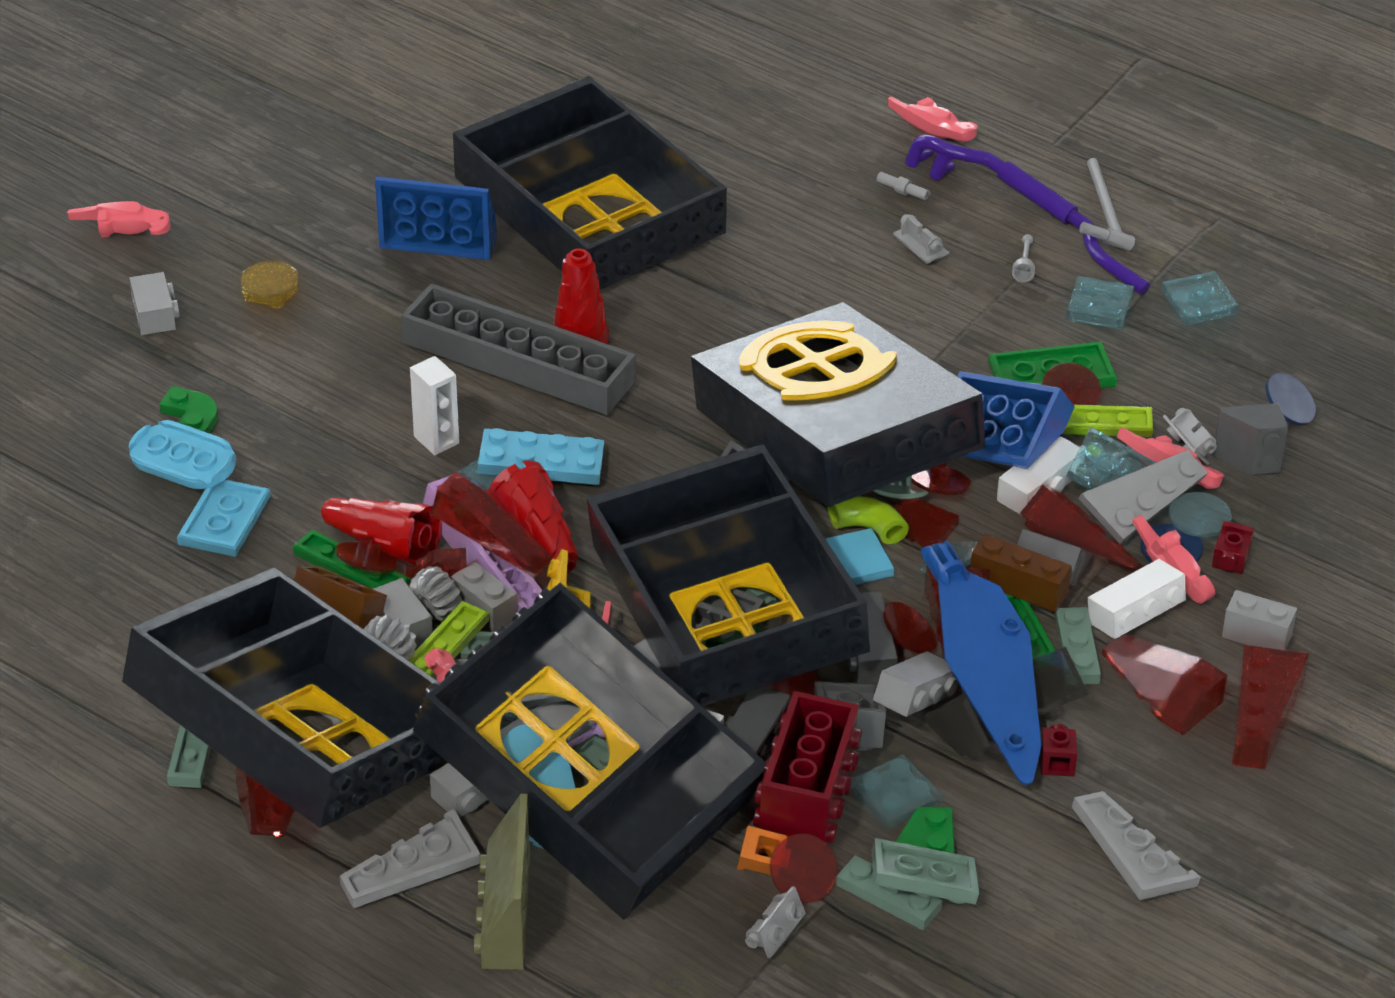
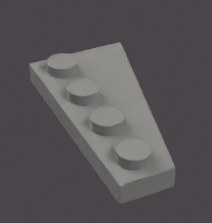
[1078,450,1208,544]
[1072,791,1201,900]
[340,808,481,908]

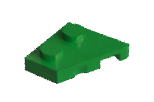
[896,807,954,853]

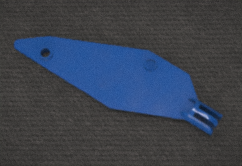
[920,541,1041,785]

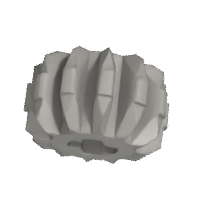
[409,566,462,621]
[364,614,417,660]

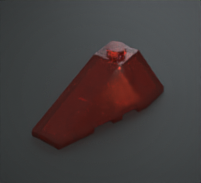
[431,472,552,579]
[1101,634,1228,735]

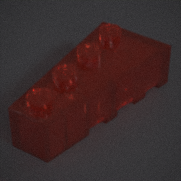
[1232,645,1309,769]

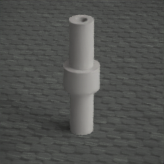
[876,172,930,201]

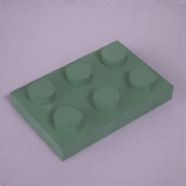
[871,838,979,905]

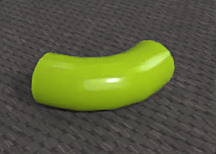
[828,496,909,544]

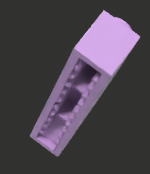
[423,475,542,611]

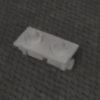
[893,214,949,264]
[1163,408,1217,465]
[745,886,806,958]

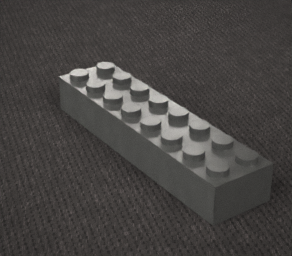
[401,284,636,415]

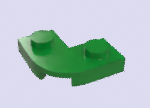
[159,386,218,434]

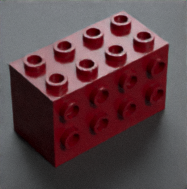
[753,691,862,856]

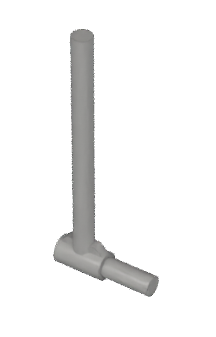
[1079,158,1135,251]

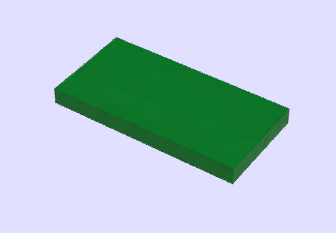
[988,341,1117,393]

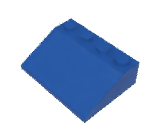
[375,177,497,260]
[957,371,1075,469]

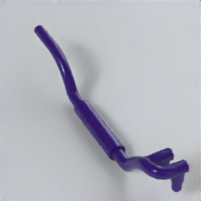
[905,135,1150,295]

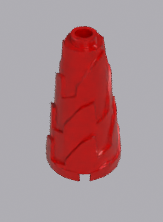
[554,248,609,345]
[489,461,579,573]
[321,497,442,567]

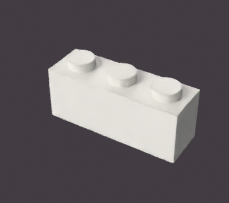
[410,356,459,456]
[997,436,1085,517]
[1088,559,1186,639]

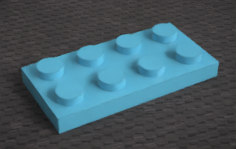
[477,428,604,485]

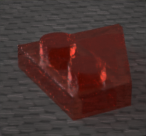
[893,498,959,548]
[405,548,467,580]

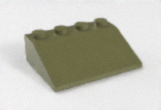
[474,794,530,970]

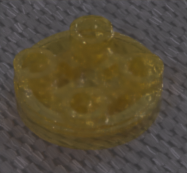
[240,261,299,308]

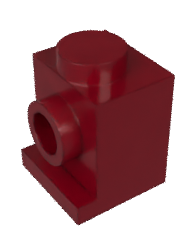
[1212,521,1254,575]
[1041,724,1077,777]

